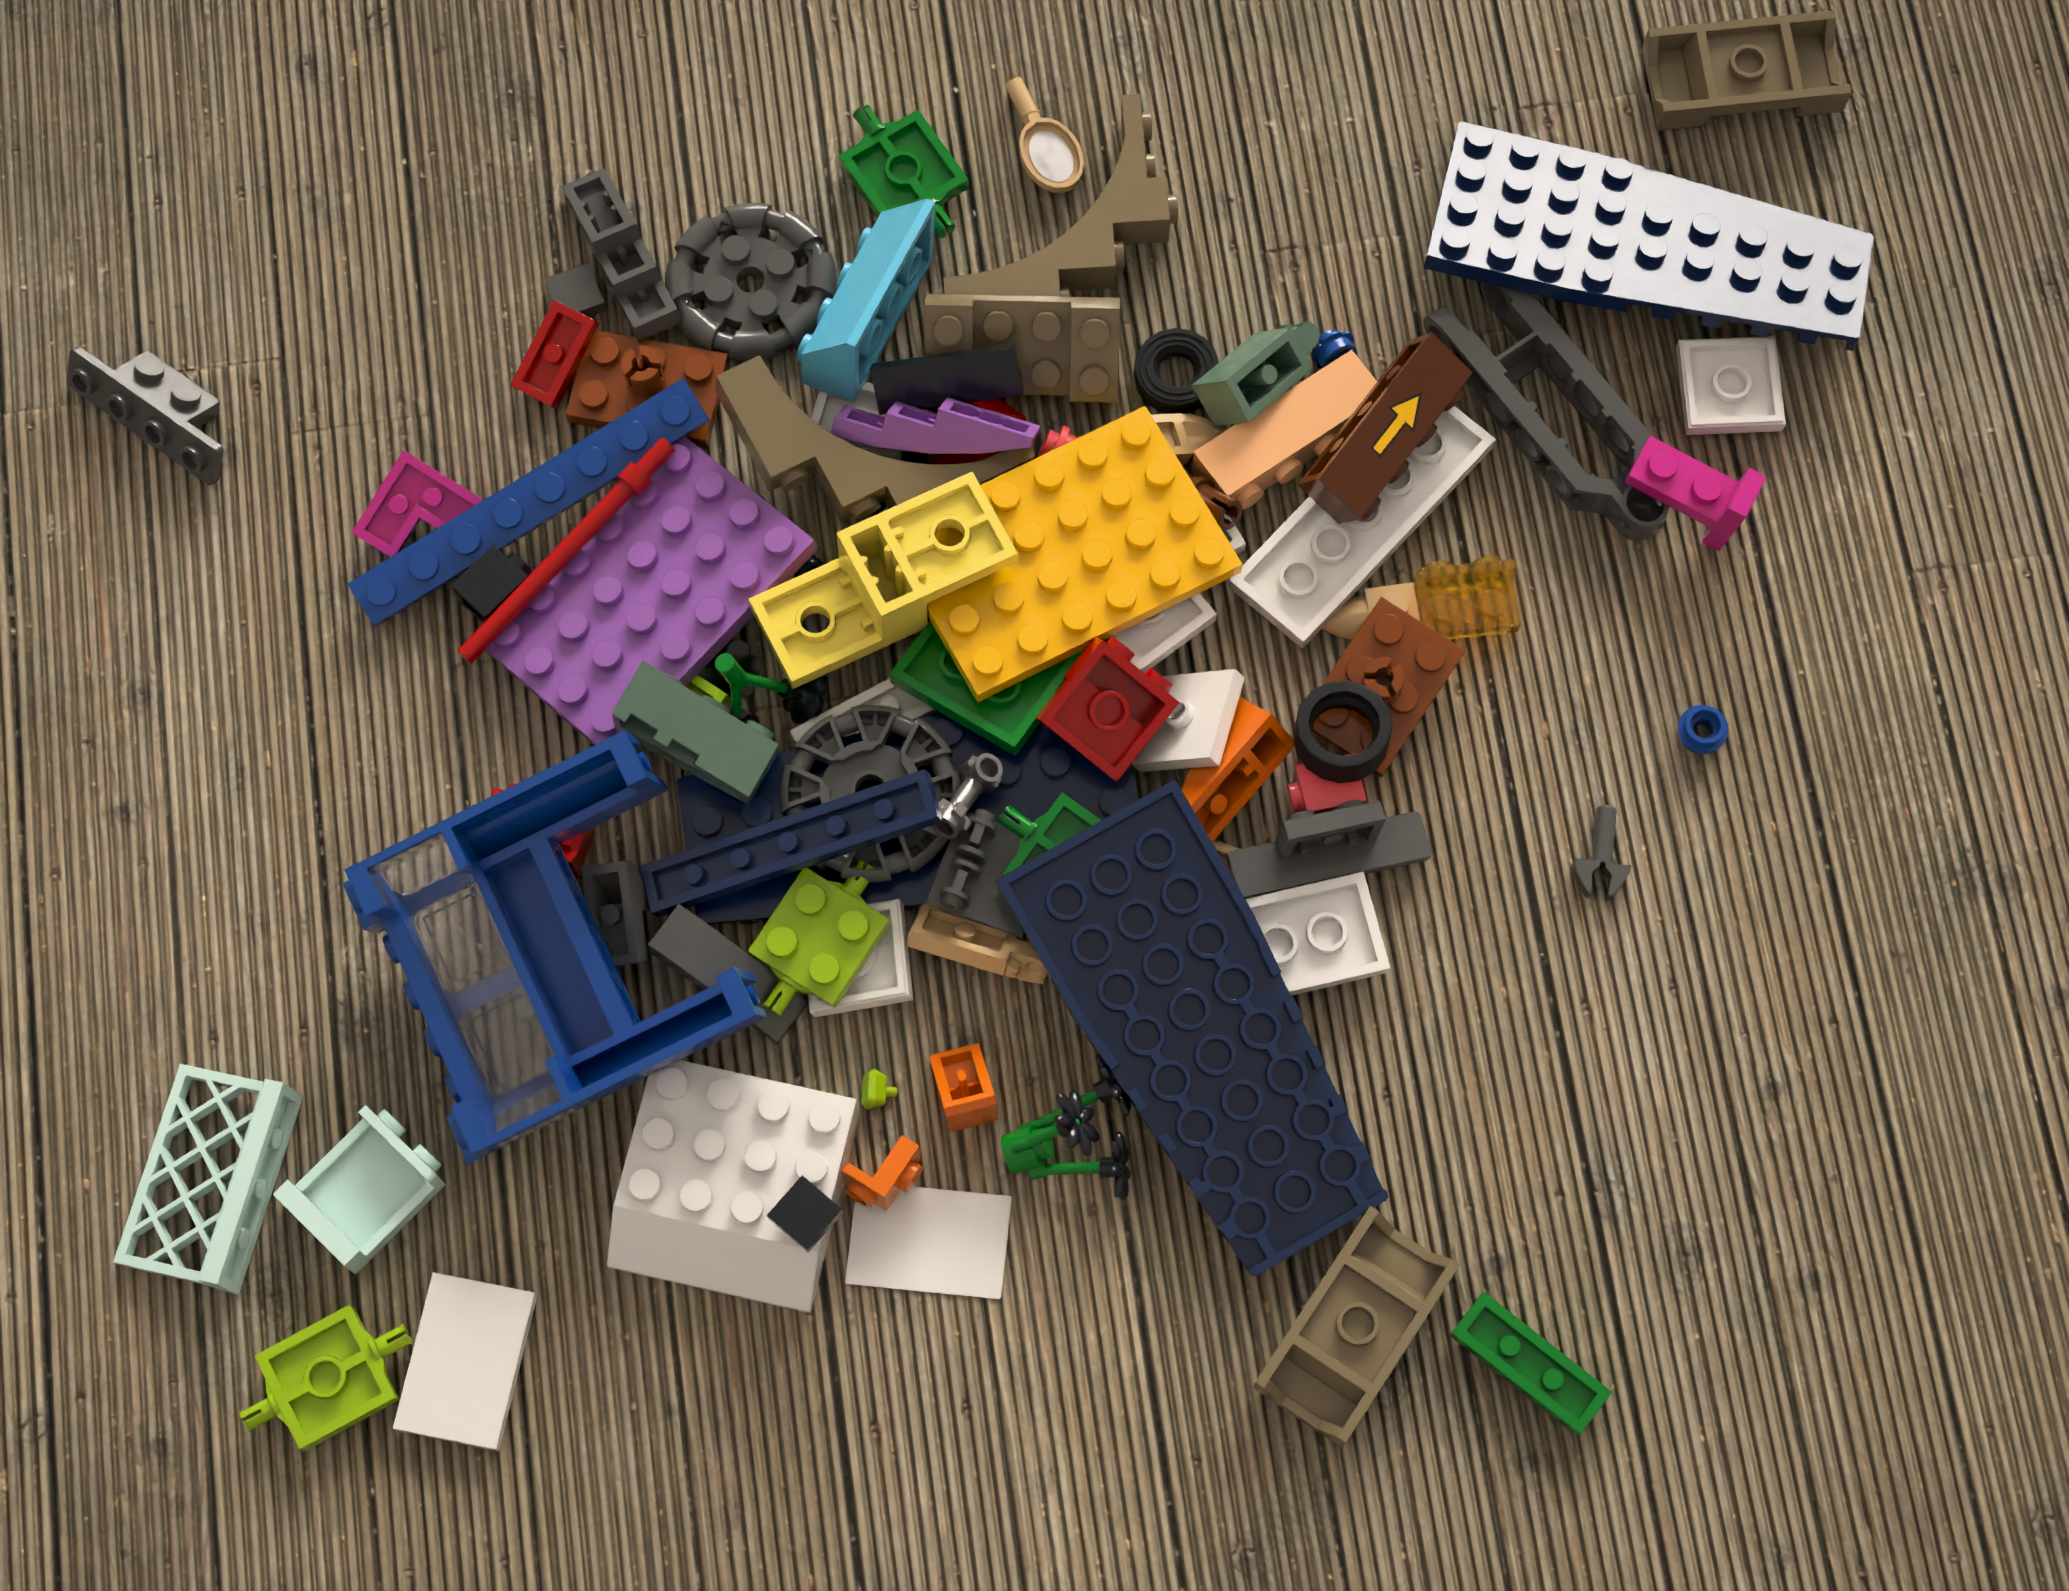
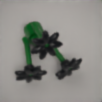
[1001,1054,1131,1200]

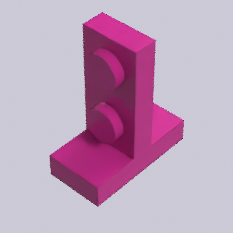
[1624,436,1767,551]

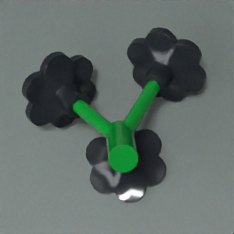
[699,639,828,729]

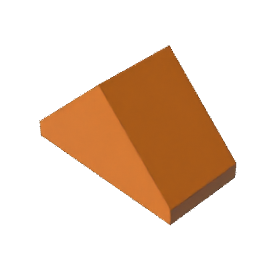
[929,1043,999,1133]

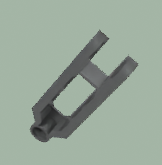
[1423,282,1670,541]

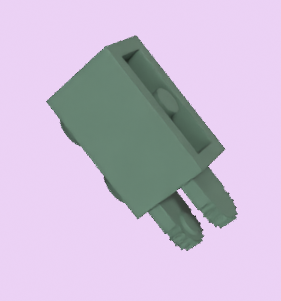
[1191,321,1321,426]

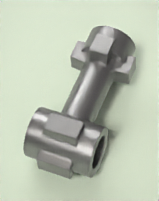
[932,753,1003,839]

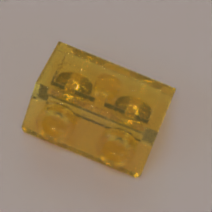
[1414,556,1521,639]

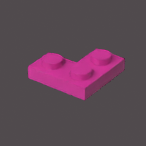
[351,450,483,557]

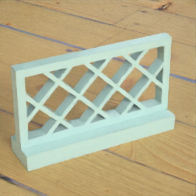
[113,1064,303,1295]

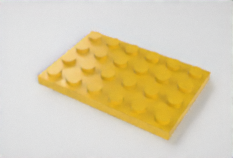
[927,406,1243,703]

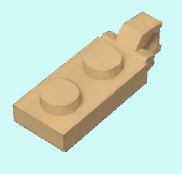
[906,902,1047,985]

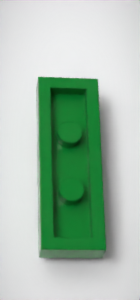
[1449,1291,1612,1437]

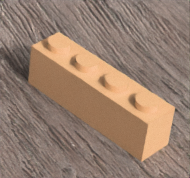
[1192,350,1377,510]

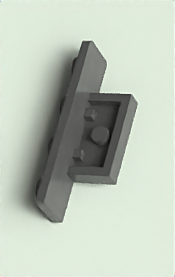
[66,346,224,485]
[1226,800,1432,899]

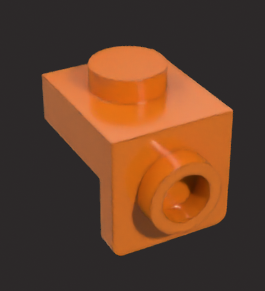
[841,1135,923,1211]

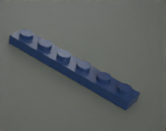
[640,769,943,918]

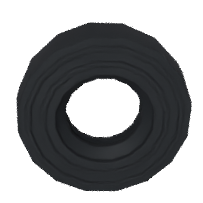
[1133,328,1219,414]

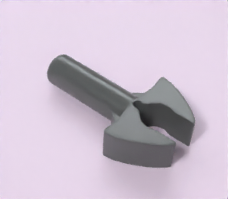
[1572,805,1631,901]

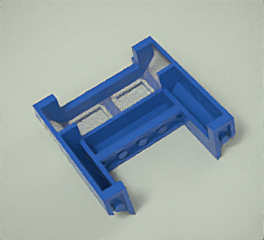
[342,730,766,1164]

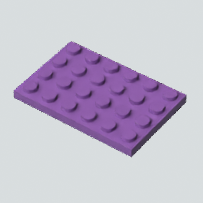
[485,437,819,745]

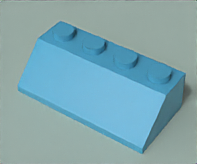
[796,199,935,403]

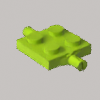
[748,860,892,1017]
[239,1304,413,1452]

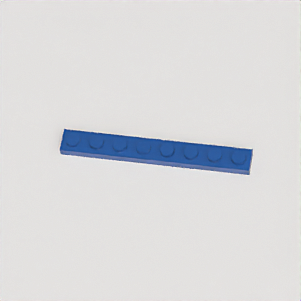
[347,378,710,627]

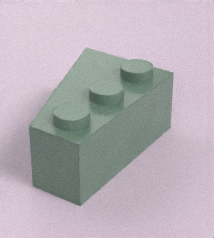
[612,660,779,805]

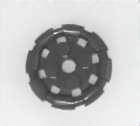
[665,203,837,361]
[779,705,961,883]

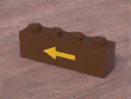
[1298,333,1473,524]

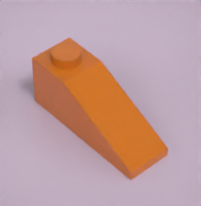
[1181,697,1295,842]

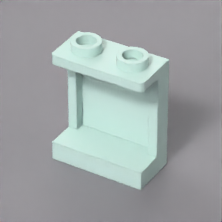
[273,1105,446,1275]

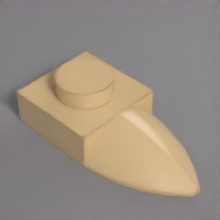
[1151,413,1228,465]
[1322,582,1421,640]

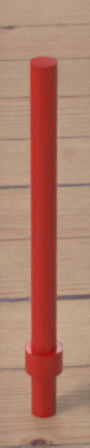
[457,437,676,664]

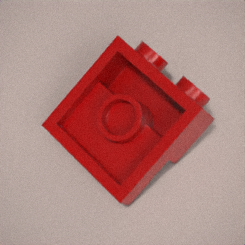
[1036,636,1180,782]

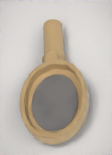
[1006,77,1084,193]

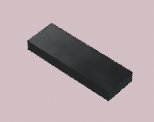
[870,343,1024,415]

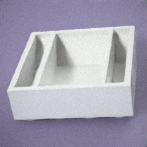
[607,1060,860,1314]

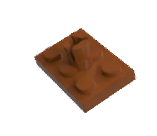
[565,330,730,448]
[1312,597,1465,777]

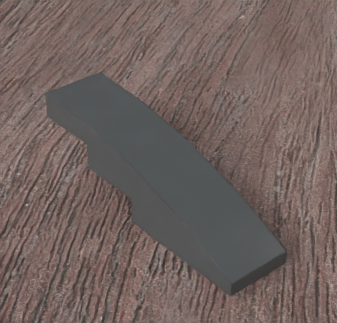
[561,168,682,341]

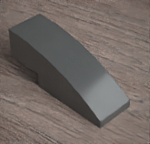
[648,904,808,1044]

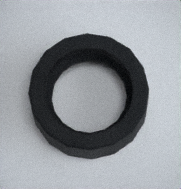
[1293,680,1393,783]

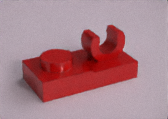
[510,300,600,410]

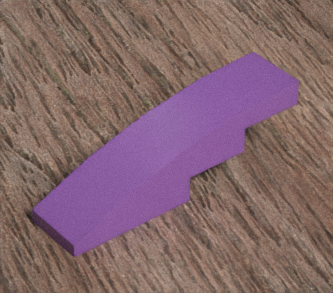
[831,397,1041,454]

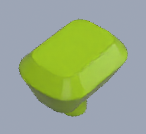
[861,1069,897,1111]

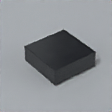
[767,1175,843,1253]

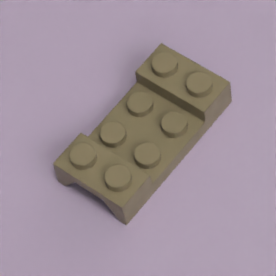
[1642,10,1851,131]
[924,294,1120,403]
[1253,1206,1460,1448]

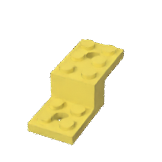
[749,471,1018,689]

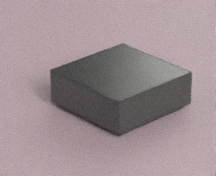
[544,263,607,317]

